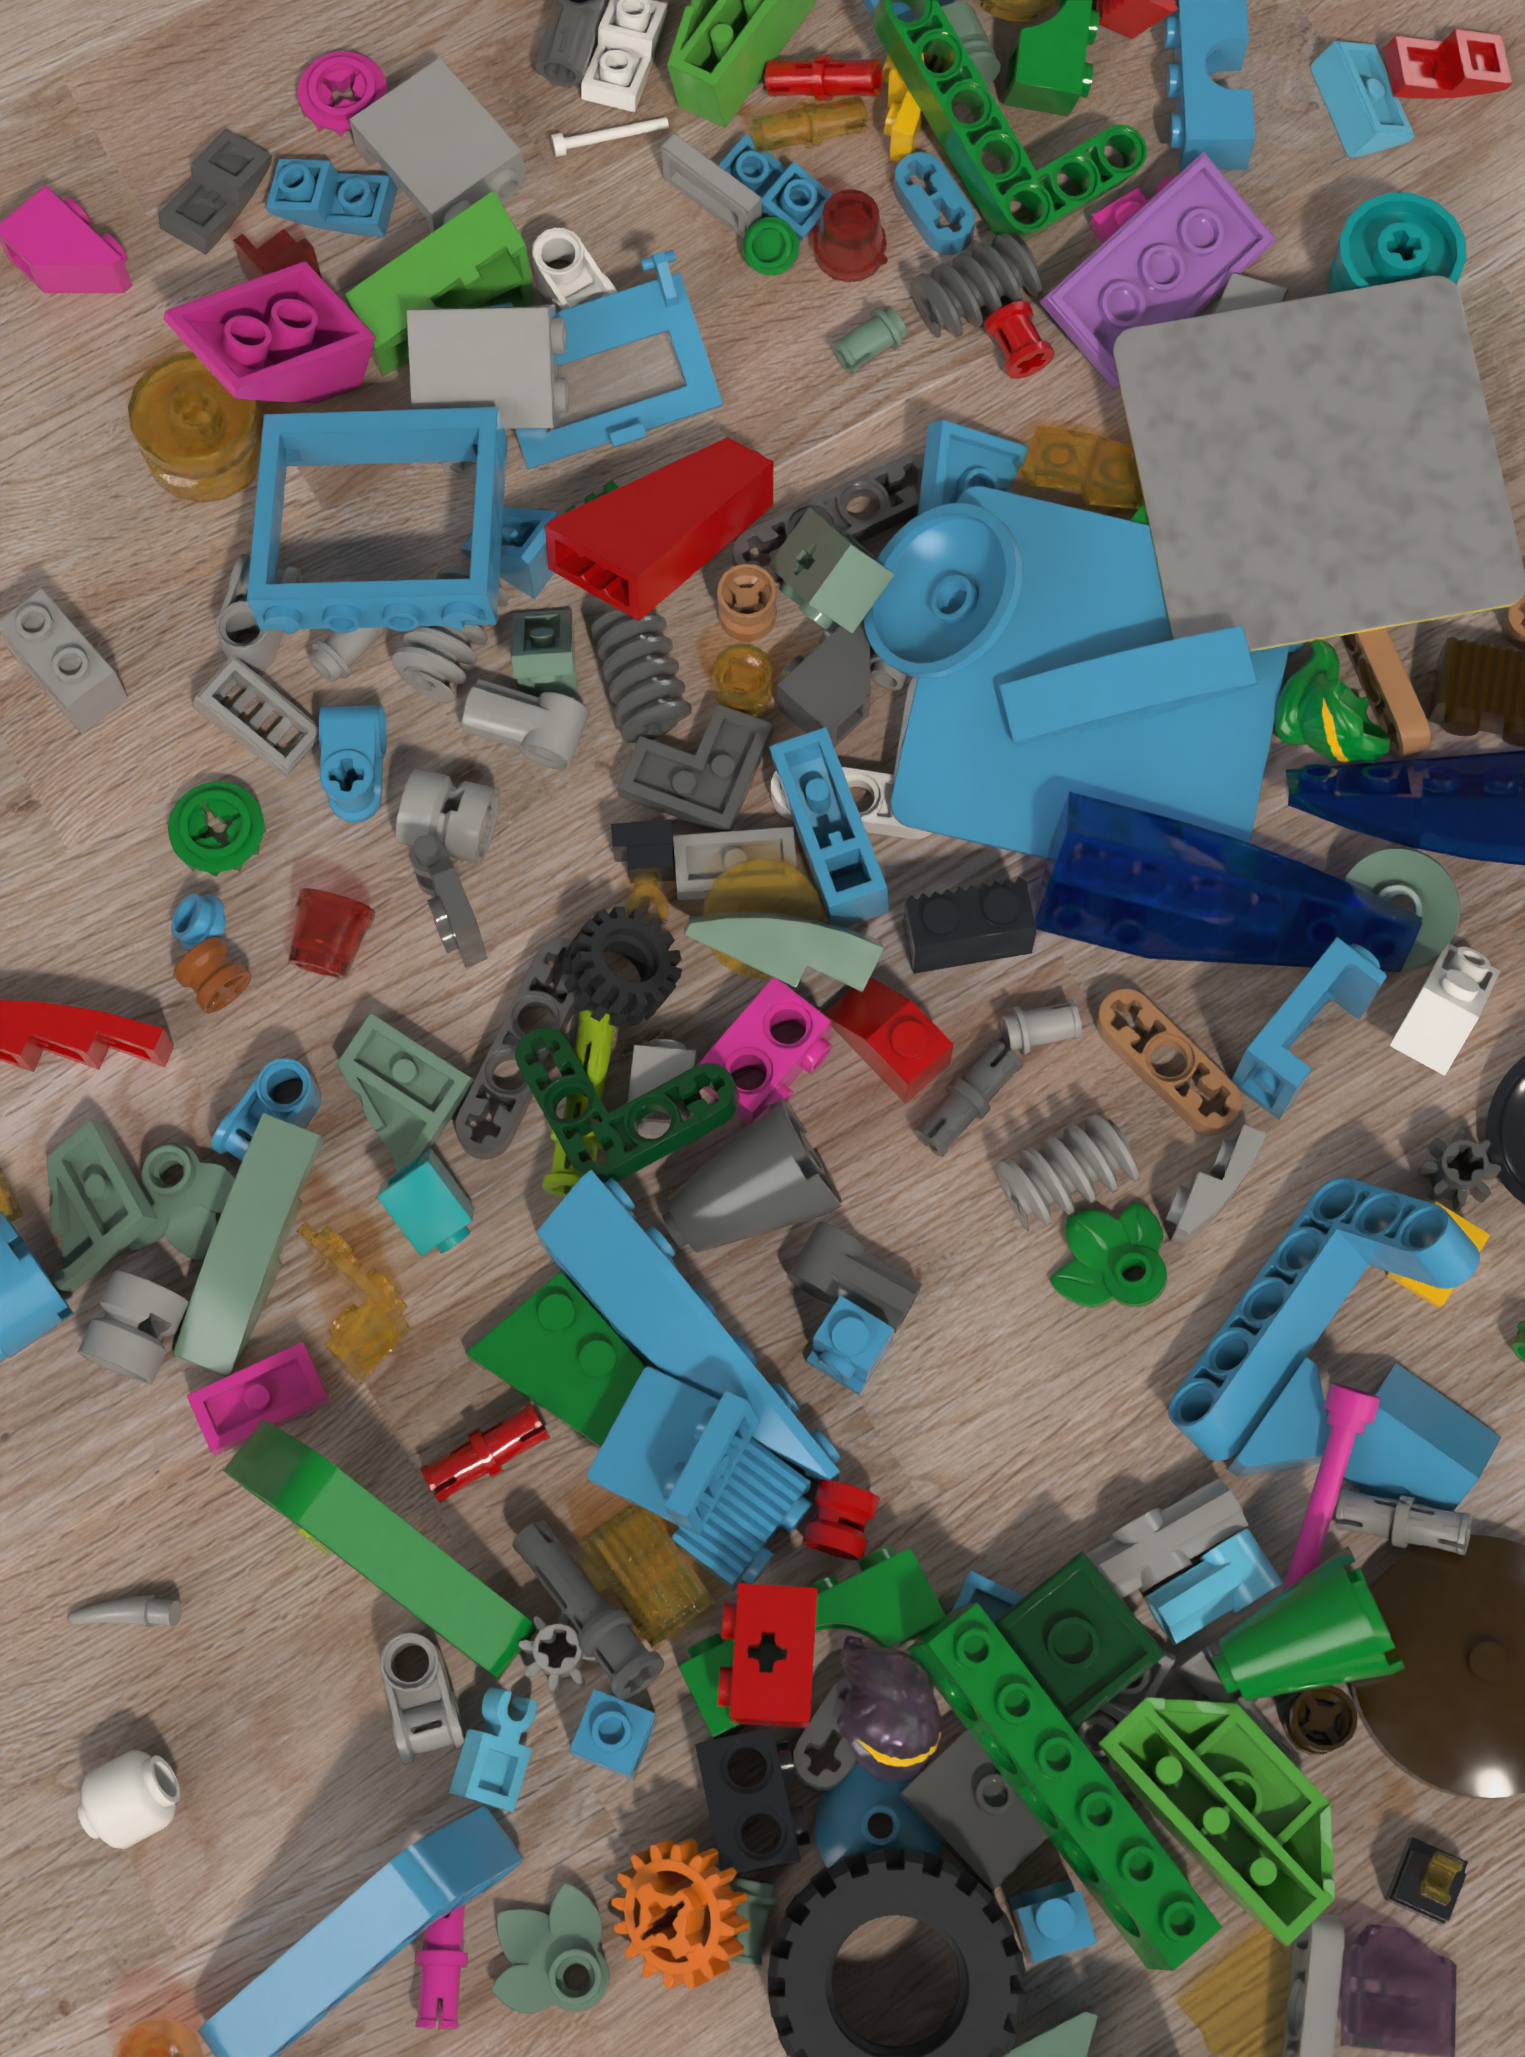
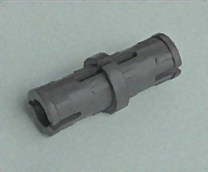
[913,1040,1023,1157]

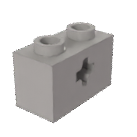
[0,588,128,734]

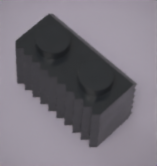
[903,877,1037,974]

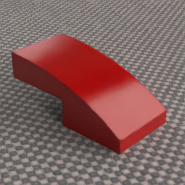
[1383,29,1512,99]

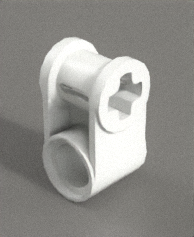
[532,228,617,312]

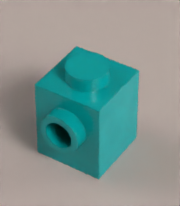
[376,1149,475,1257]

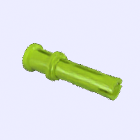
[542,1010,617,1198]

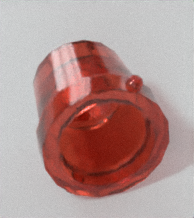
[812,189,888,283]
[288,888,376,979]

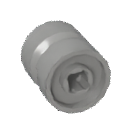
[396,768,500,864]
[77,1270,189,1385]

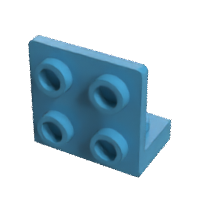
[587,1367,759,1536]

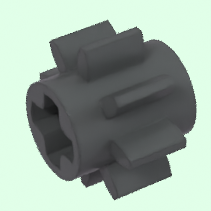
[1418,1129,1501,1211]

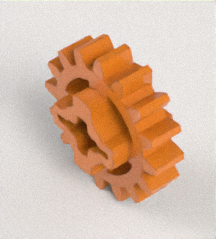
[611,1838,750,1989]

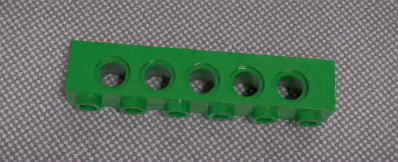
[907,1603,1223,1971]

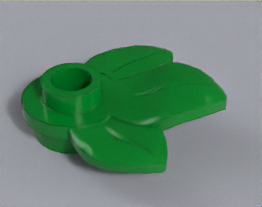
[1050,1202,1167,1308]

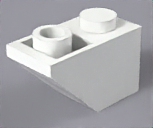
[1390,943,1501,1076]

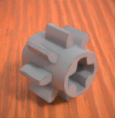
[518,1611,598,1694]

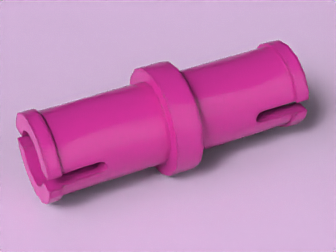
[415,1904,468,2030]

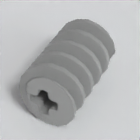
[391,568,509,703]
[998,1114,1140,1232]

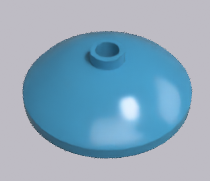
[863,503,1022,678]

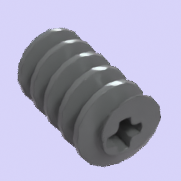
[912,233,1043,338]
[591,610,692,743]

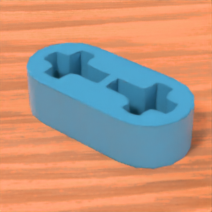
[894,152,975,255]

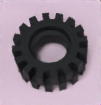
[562,907,682,1027]

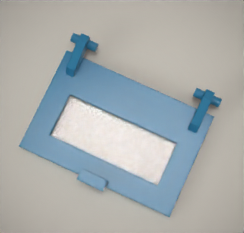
[491,249,723,470]

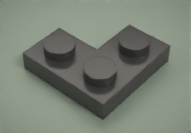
[617,704,773,832]

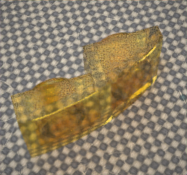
[1021,426,1144,509]

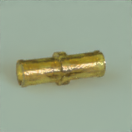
[750,96,868,153]

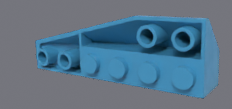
[536,1170,841,1483]

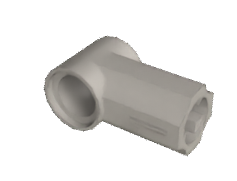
[461,679,590,770]

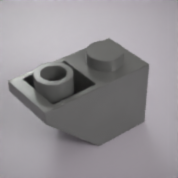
[777,620,871,748]

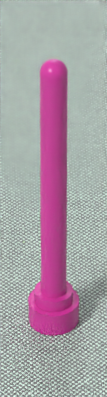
[1282,1383,1381,1592]

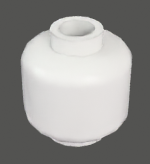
[77,1749,181,1849]

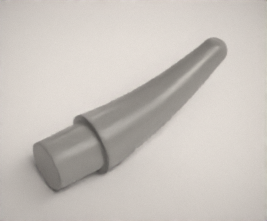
[67,1595,182,1627]

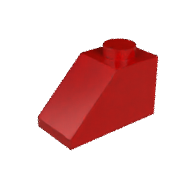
[824,977,954,1104]

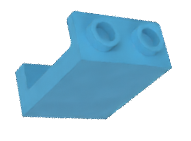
[1231,937,1387,1120]

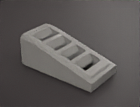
[193,655,319,777]

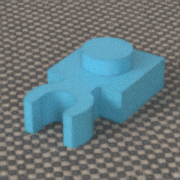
[449,1687,537,1813]

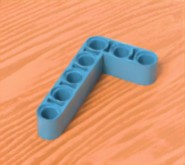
[1168,1177,1480,1461]
[198,1805,524,2057]

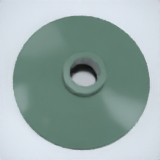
[1337,848,1460,969]

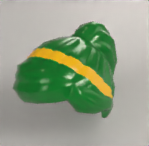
[1274,639,1390,762]

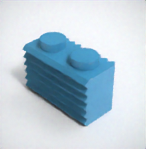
[671,1438,813,1591]

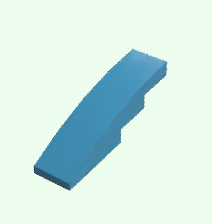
[999,626,1259,746]

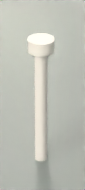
[550,117,669,158]

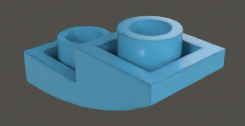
[718,133,837,242]
[266,159,398,237]

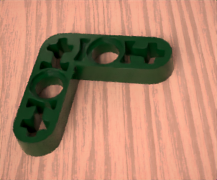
[515,1027,740,1184]

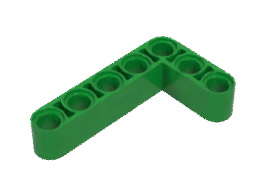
[873,0,1147,242]
[222,1419,537,1680]

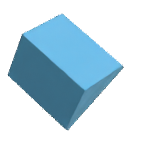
[1343,1363,1501,1511]

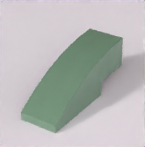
[684,912,884,992]

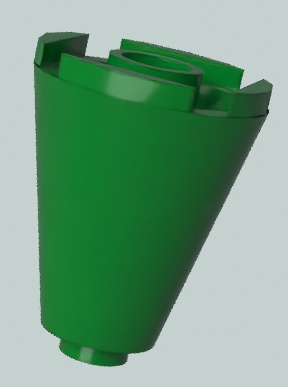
[1212,1546,1405,1701]

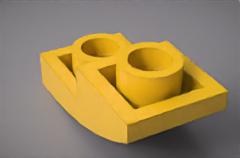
[883,53,925,163]

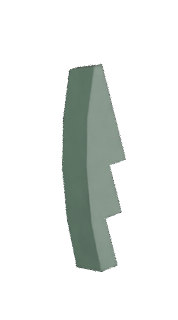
[173,1113,324,1377]

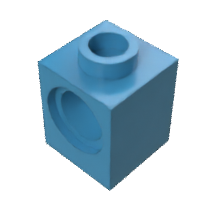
[569,1689,658,1781]

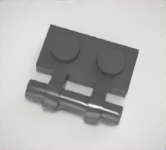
[410,835,488,968]

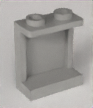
[349,57,526,234]
[407,304,569,429]

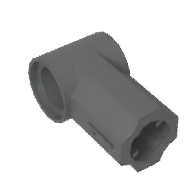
[536,0,607,88]
[787,1222,922,1334]

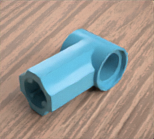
[1145,1528,1284,1646]

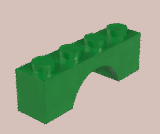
[1003,0,1099,117]
[678,1545,946,1740]

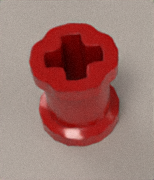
[984,301,1055,379]

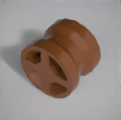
[173,937,252,1014]

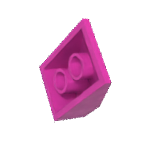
[163,261,376,404]

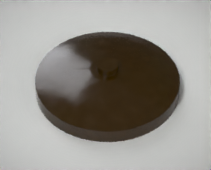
[1349,1535,1525,1799]

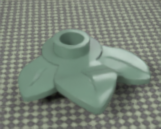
[129,1143,235,1261]
[491,1883,610,2014]

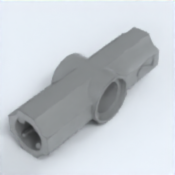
[1086,1478,1249,1599]

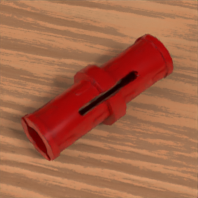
[765,54,883,101]
[420,1403,551,1503]

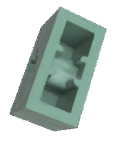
[768,507,895,634]

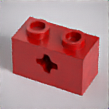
[718,1583,817,1728]

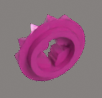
[298,51,388,137]

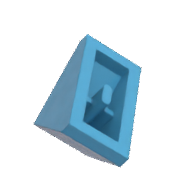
[460,506,559,599]
[1227,1357,1330,1477]

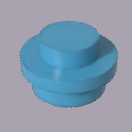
[171,893,226,951]

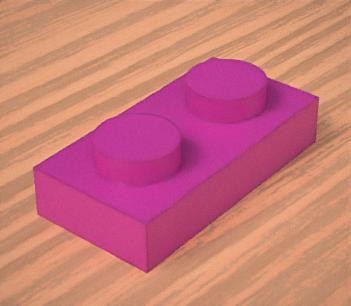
[186,1342,331,1456]

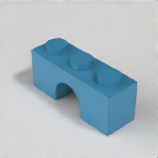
[1163,0,1255,170]

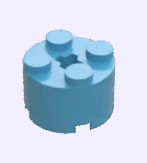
[0,1211,74,1362]

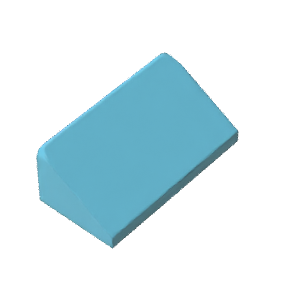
[1311,41,1415,158]

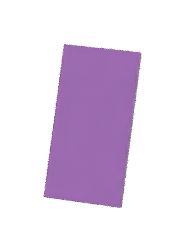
[1039,152,1277,389]

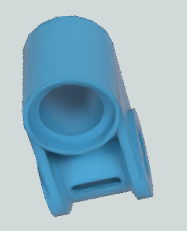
[319,704,387,823]
[211,1058,321,1161]

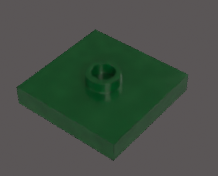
[993,1550,1166,1730]

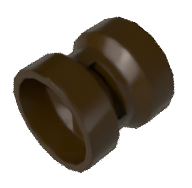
[1283,1685,1357,1755]

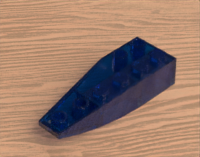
[1285,750,1525,866]
[1034,791,1422,972]

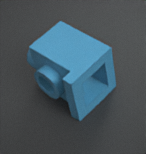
[806,1295,894,1395]
[1008,1879,1097,1964]

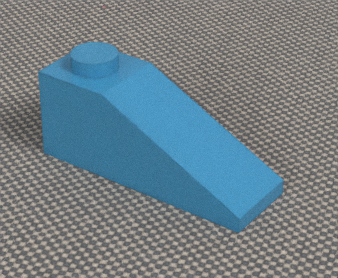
[769,727,889,927]

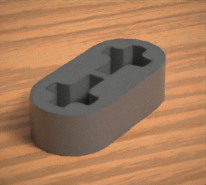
[793,1673,886,1791]

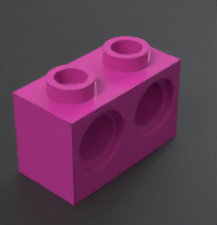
[696,977,833,1124]

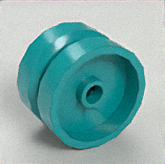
[1327,192,1467,294]

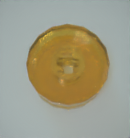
[128,351,264,503]

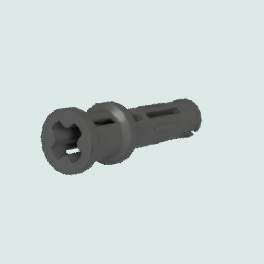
[512,1520,665,1699]

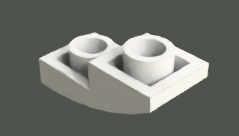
[581,0,667,112]

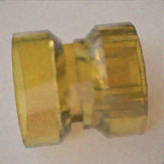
[712,643,772,718]

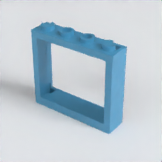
[247,407,507,634]

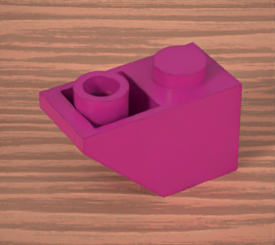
[0,185,132,293]

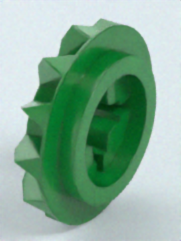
[168,782,266,877]

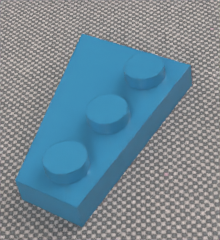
[918,420,1034,515]

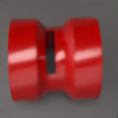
[802,1480,880,1561]

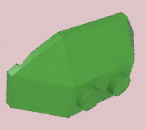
[1098,1697,1335,1947]

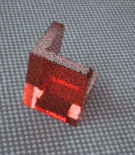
[233,229,322,280]

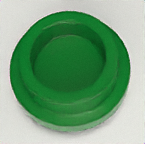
[743,217,800,276]

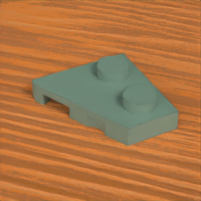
[337,1013,474,1171]
[47,1119,158,1292]

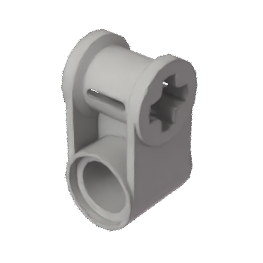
[215,554,302,674]
[380,1633,466,1765]

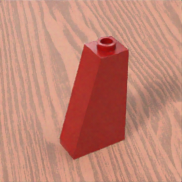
[545,437,774,621]

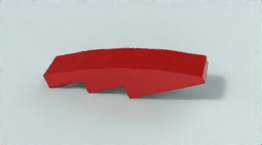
[0,1000,174,1072]

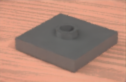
[898,1729,1048,1893]

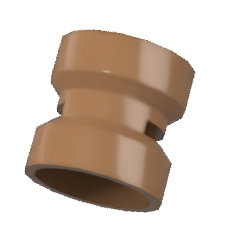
[717,564,777,642]

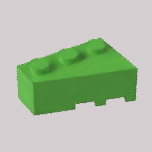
[667,0,815,128]
[345,190,535,376]

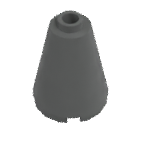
[662,1099,842,1253]

